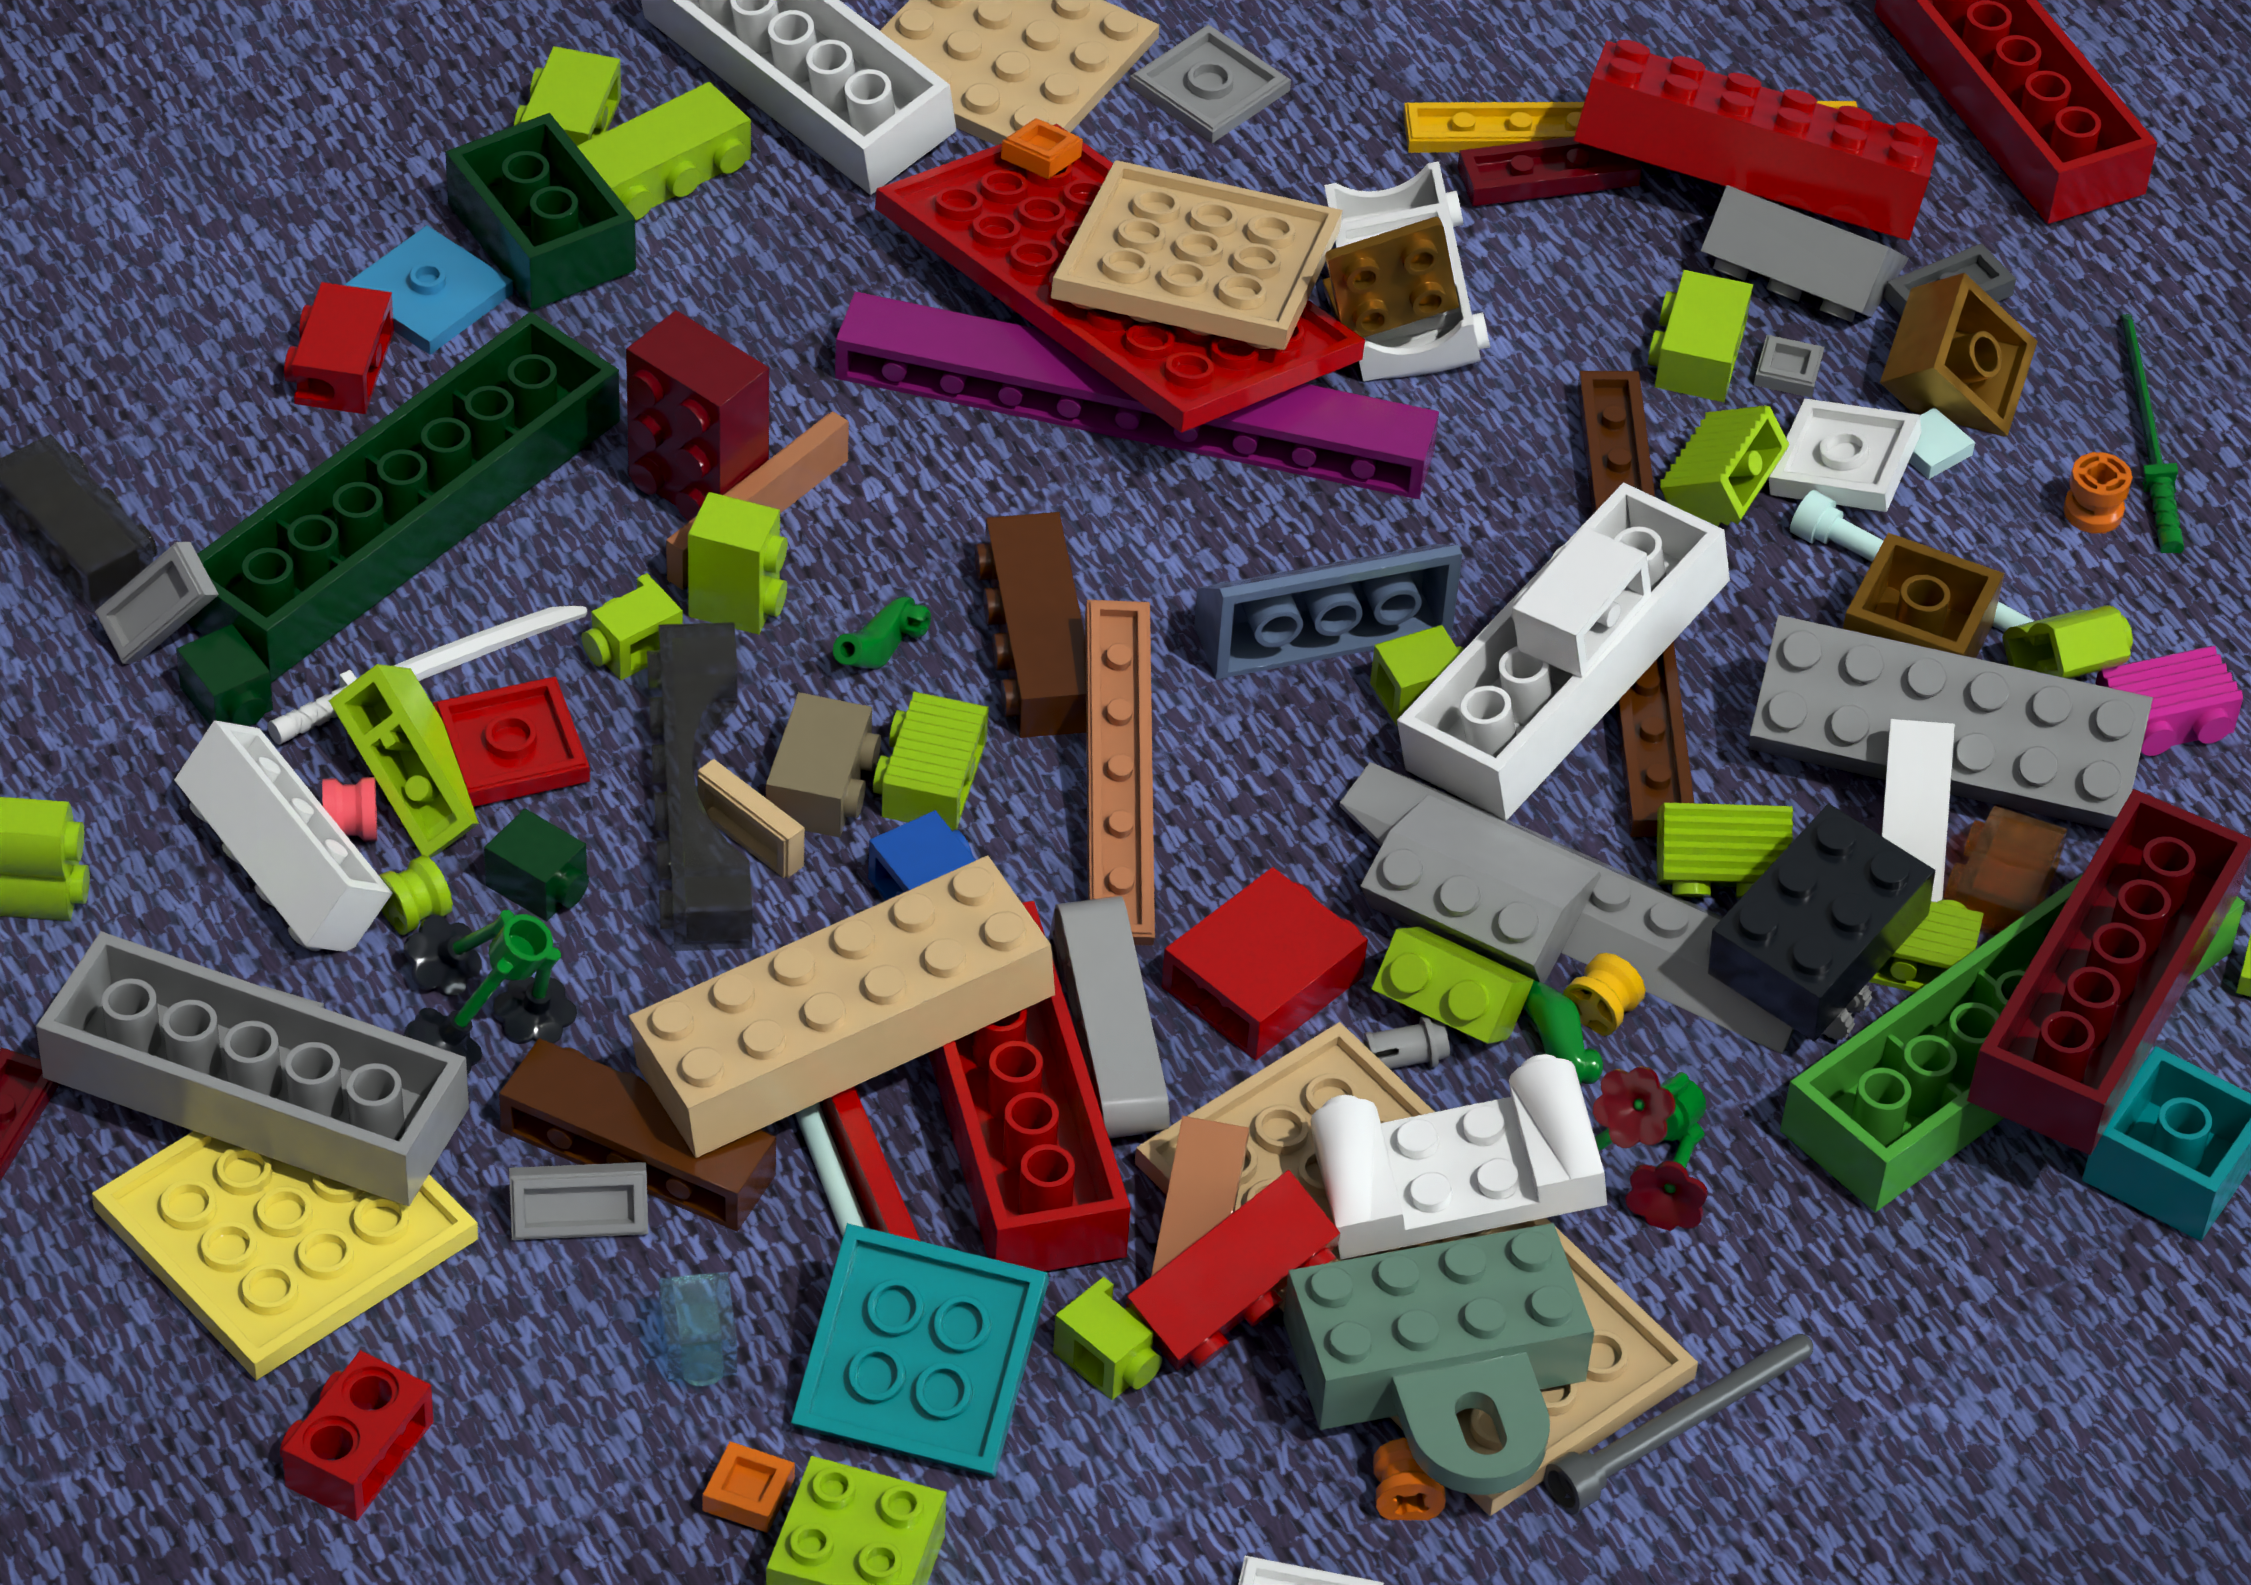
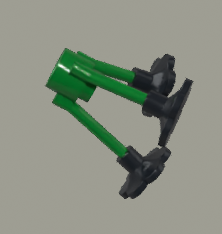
[404,910,577,1075]

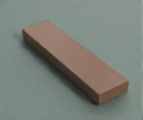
[666,411,849,590]

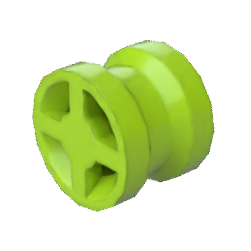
[379,855,453,935]

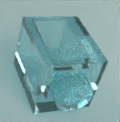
[659,1272,737,1386]

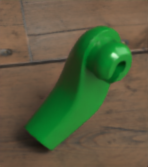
[833,596,931,669]
[1522,981,1603,1084]

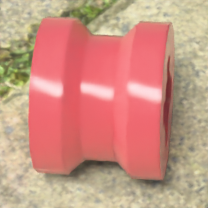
[322,777,377,842]

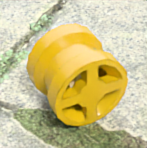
[1563,953,1646,1036]

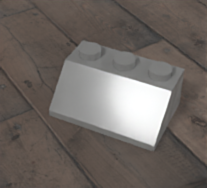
[1701,185,1909,322]
[1360,794,1601,983]

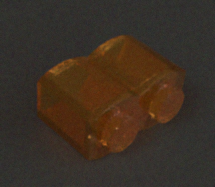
[1944,806,2068,935]

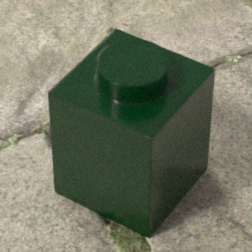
[176,624,273,727]
[484,808,589,922]

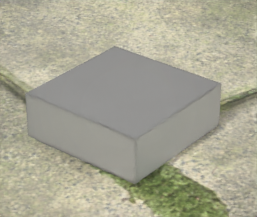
[1754,335,1825,398]

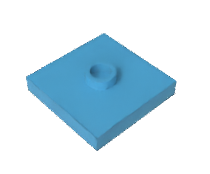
[344,225,513,355]

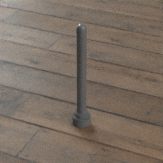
[1544,1334,1813,1514]

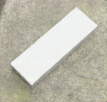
[1882,719,1955,902]

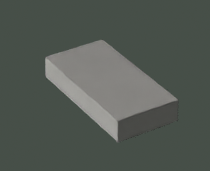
[95,542,219,664]
[509,1162,648,1240]

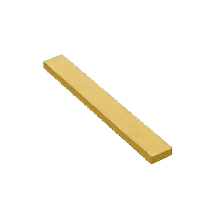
[1403,101,1857,153]

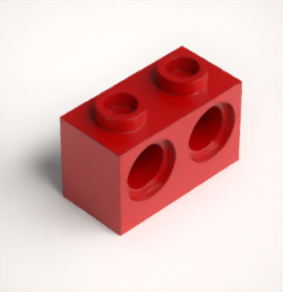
[280,1350,434,1522]

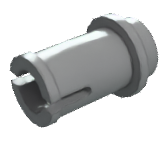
[1363,1016,1450,1069]

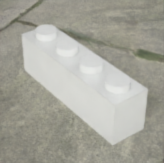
[174,720,393,952]

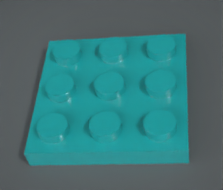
[791,1223,1050,1478]

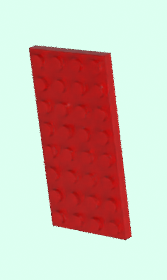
[875,124,1365,433]

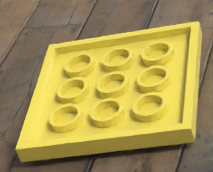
[92,1131,478,1381]

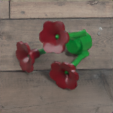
[1593,1066,1708,1231]

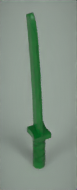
[2121,314,2184,553]

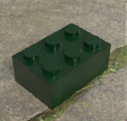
[445,113,636,310]

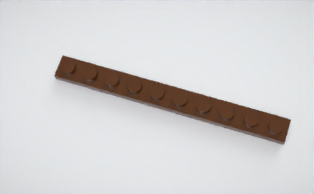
[1577,371,1694,837]

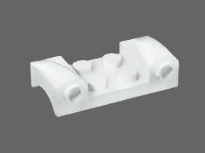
[1324,161,1490,381]
[1310,1054,1607,1260]

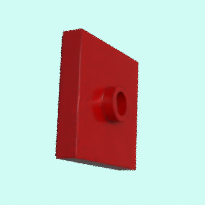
[433,676,590,807]

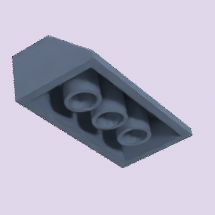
[1194,544,1463,679]

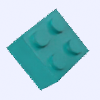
[2082,1046,2251,1241]

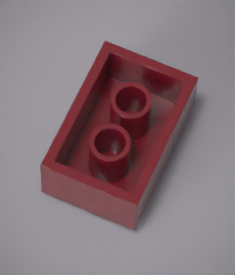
[626,310,769,521]

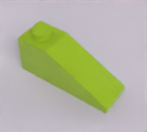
[328,664,479,858]

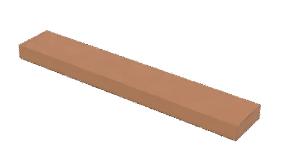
[1085,600,1155,945]

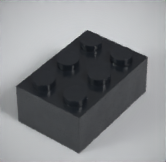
[1708,803,1936,1042]

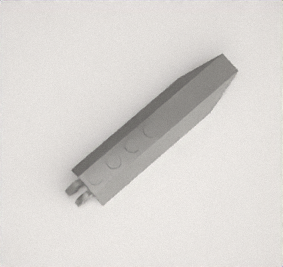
[1339,762,1872,1054]

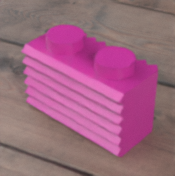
[2095,646,2243,756]

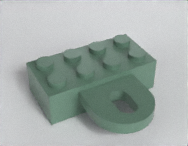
[1283,1223,1595,1495]

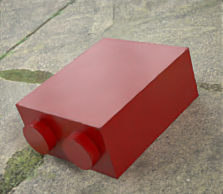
[1161,867,1368,1061]

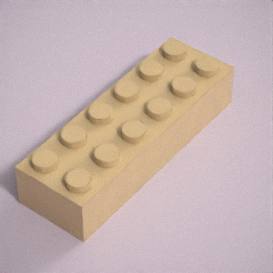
[628,855,1055,1158]

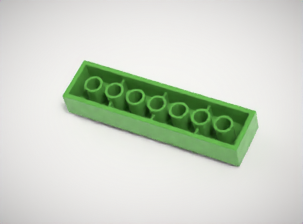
[1780,874,2245,1213]

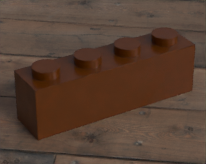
[975,512,1086,738]
[499,1038,776,1232]

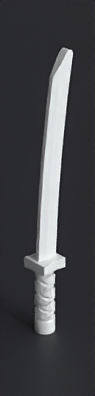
[267,606,587,745]

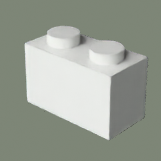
[1512,526,1652,678]

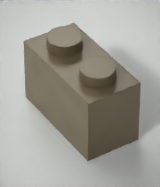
[766,692,881,838]

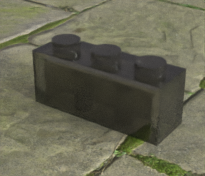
[0,434,158,613]

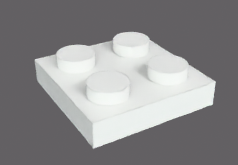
[1769,398,1921,512]

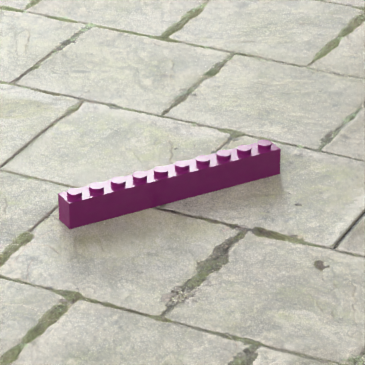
[835,291,1439,500]

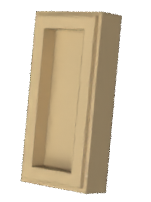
[697,759,805,878]

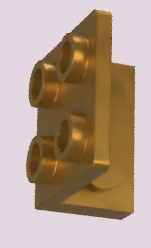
[1322,217,1459,338]

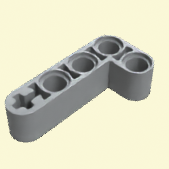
[1049,896,1170,1139]

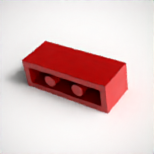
[1126,1169,1341,1371]

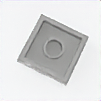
[1129,24,1291,143]

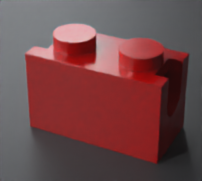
[284,282,394,414]

